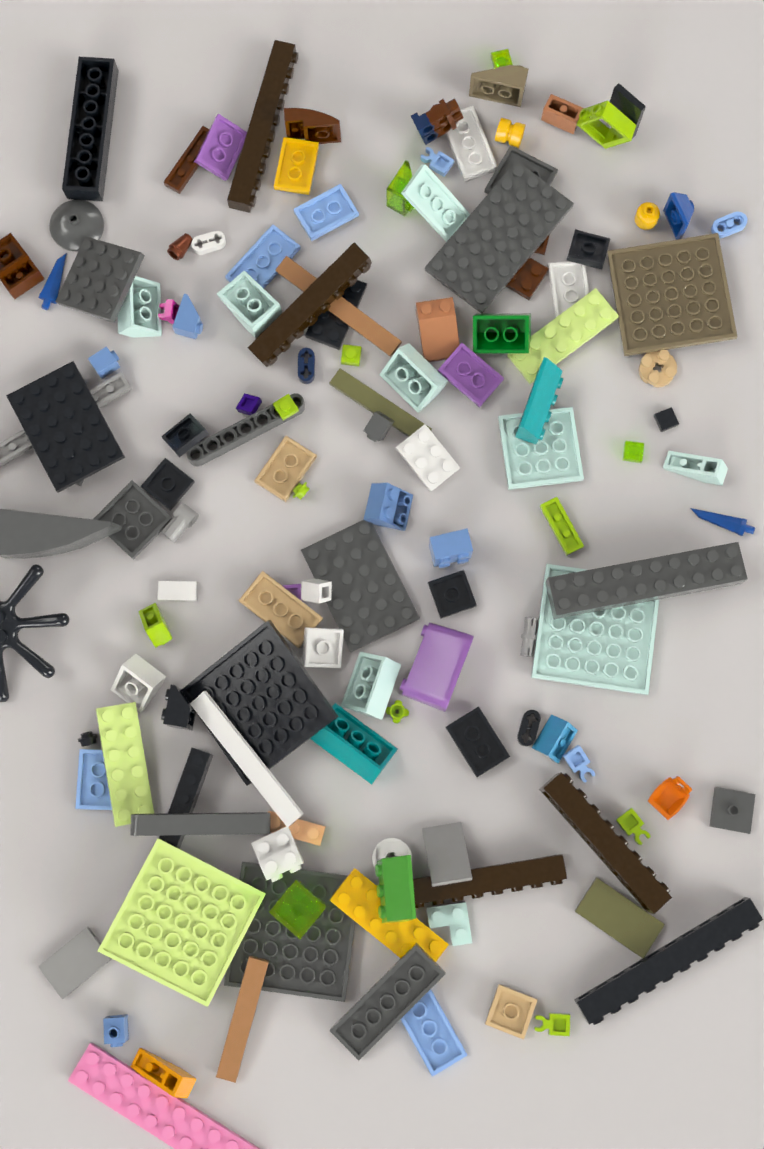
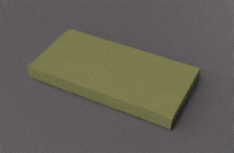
[575,878,665,959]

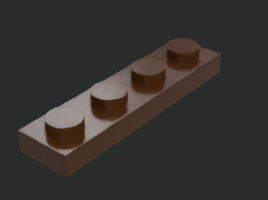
[164,126,209,194]

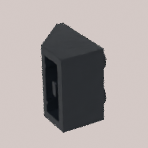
[161,685,196,731]

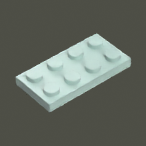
[401,164,470,242]

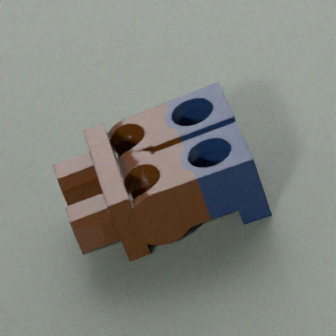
[411,98,464,145]

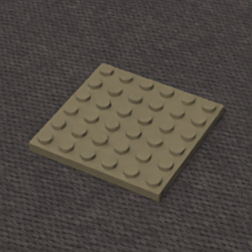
[607,233,737,356]

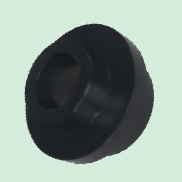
[78,731,98,747]

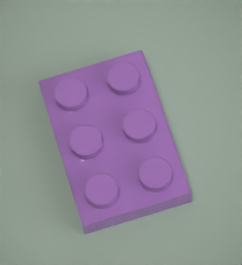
[194,114,247,181]
[438,343,504,407]

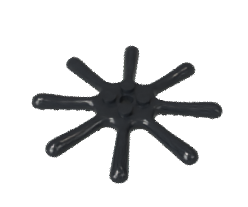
[0,564,69,702]

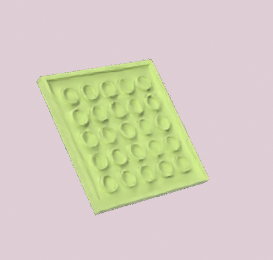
[98,838,266,1007]

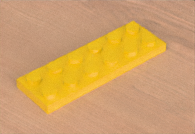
[329,868,449,962]

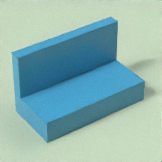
[532,714,578,763]

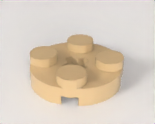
[638,350,677,387]

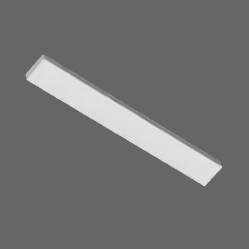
[190,691,304,827]

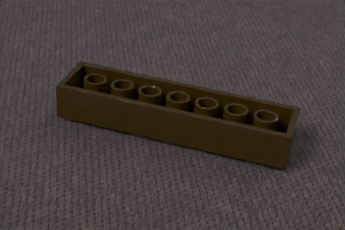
[539,772,672,914]

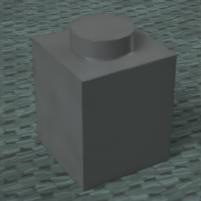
[363,411,395,442]

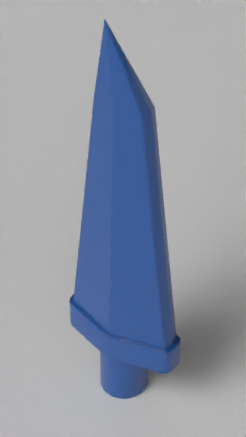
[39,253,67,310]
[690,508,755,536]

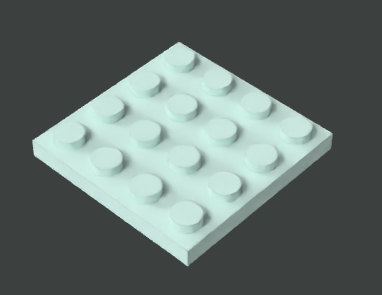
[498,407,584,490]

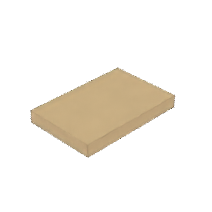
[254,436,317,502]

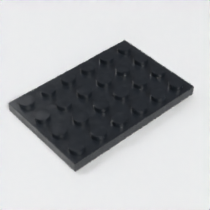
[6,361,125,493]

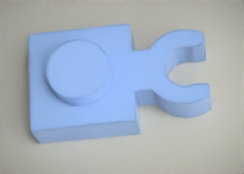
[420,147,454,177]
[562,745,595,782]

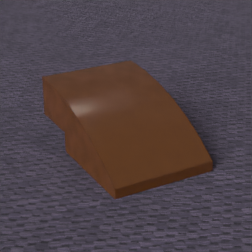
[284,108,341,144]
[0,233,44,300]

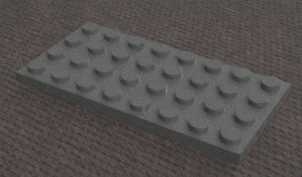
[425,161,574,313]

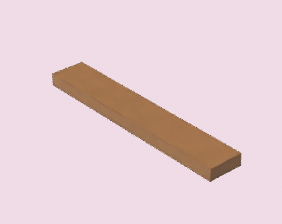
[216,955,269,1083]

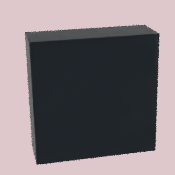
[653,407,679,432]

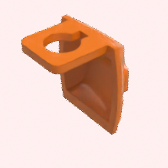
[648,776,692,820]

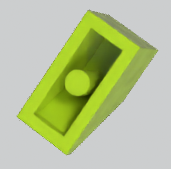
[138,603,173,648]

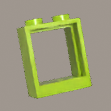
[577,100,636,149]

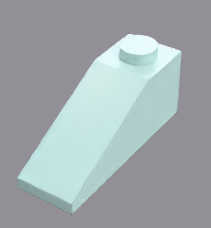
[663,451,728,486]

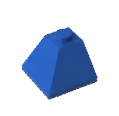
[663,192,694,240]

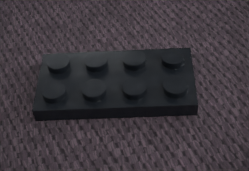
[305,280,367,350]

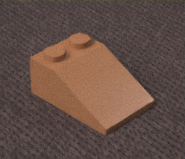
[416,297,459,362]

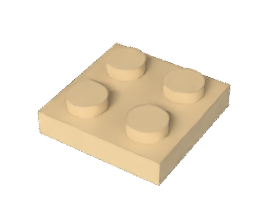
[485,984,537,1040]

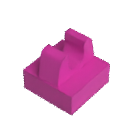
[158,299,179,324]

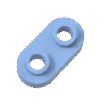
[711,212,748,238]

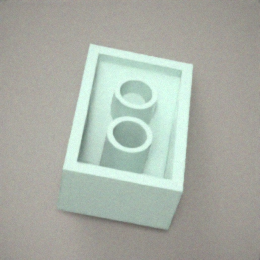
[217,271,283,339]

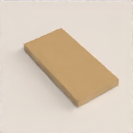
[238,571,323,648]

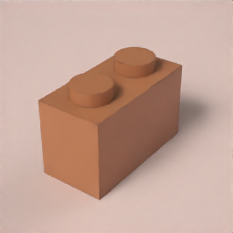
[541,94,584,134]

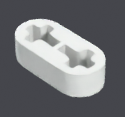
[191,231,226,255]

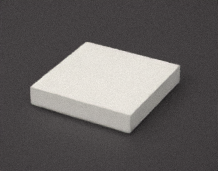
[302,627,344,668]

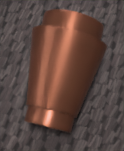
[167,233,193,260]

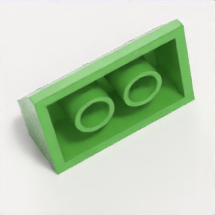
[375,855,416,923]

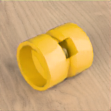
[495,117,526,148]

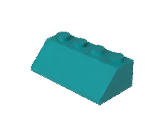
[515,357,564,445]
[310,703,398,785]

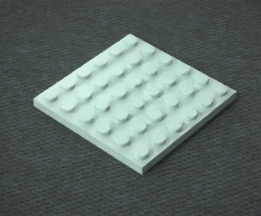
[531,564,659,695]

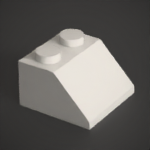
[111,654,166,713]

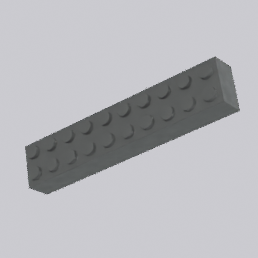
[545,542,748,620]

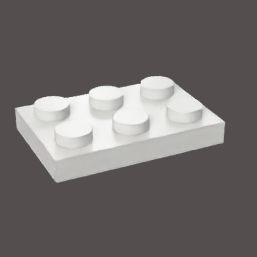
[395,424,460,492]

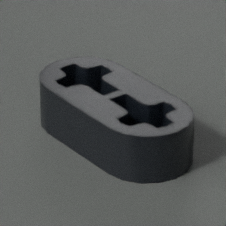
[517,710,541,747]

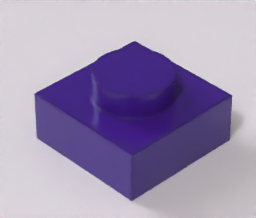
[236,393,262,415]

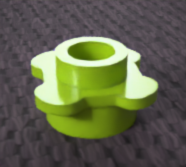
[293,482,310,500]
[386,700,409,723]

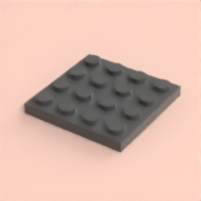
[55,236,145,322]

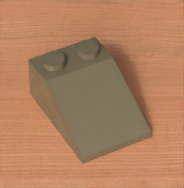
[469,65,529,107]

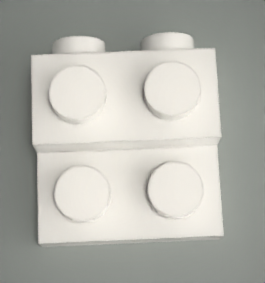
[251,826,304,882]

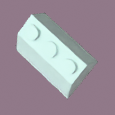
[118,276,162,338]
[379,344,448,413]
[341,652,401,720]

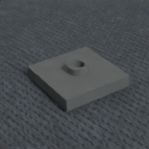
[709,787,756,834]

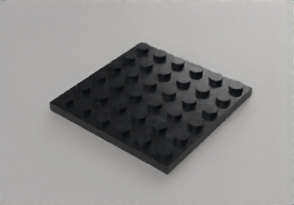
[181,620,339,786]

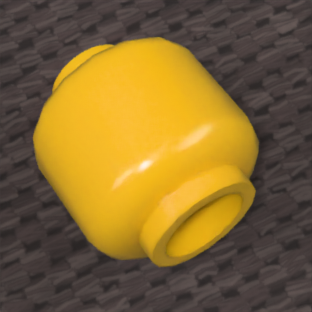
[634,202,660,230]

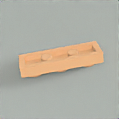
[268,811,326,846]

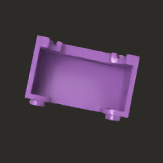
[400,622,474,712]

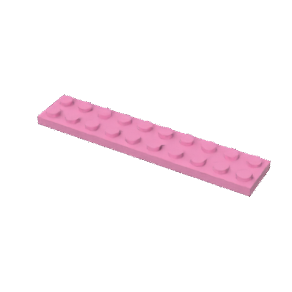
[68,1042,260,1149]

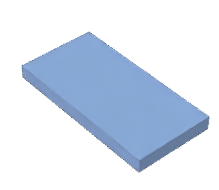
[225,225,301,289]
[401,989,467,1077]

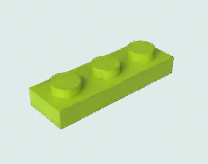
[539,497,584,556]

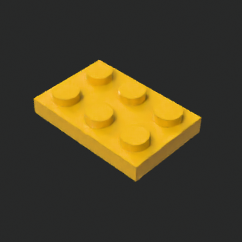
[274,137,319,195]

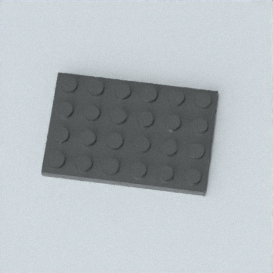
[301,520,420,652]

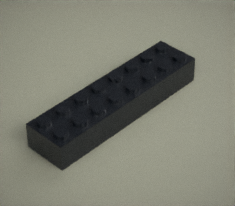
[62,56,119,201]

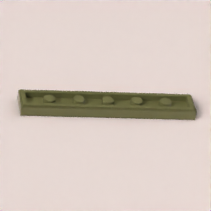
[329,368,432,437]

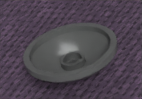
[49,200,104,251]

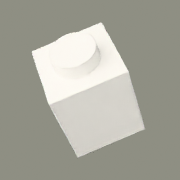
[301,578,332,603]

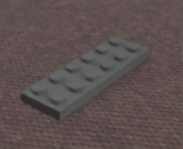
[330,943,446,1061]

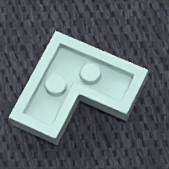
[426,902,472,946]

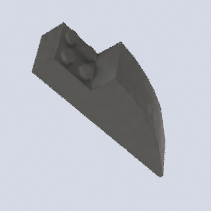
[0,509,122,559]

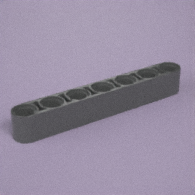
[186,393,305,467]
[130,812,271,836]

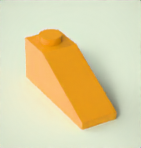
[130,1048,197,1098]

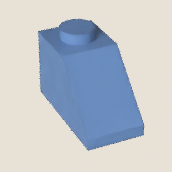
[173,294,203,339]

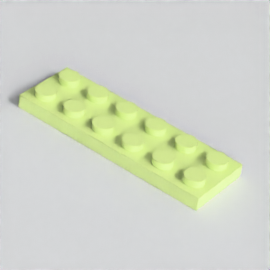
[507,288,619,384]
[96,702,154,827]

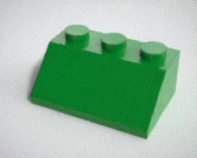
[473,313,531,353]

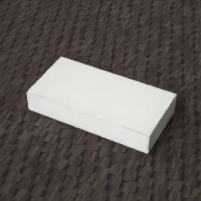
[157,581,197,601]

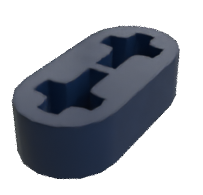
[298,348,315,384]

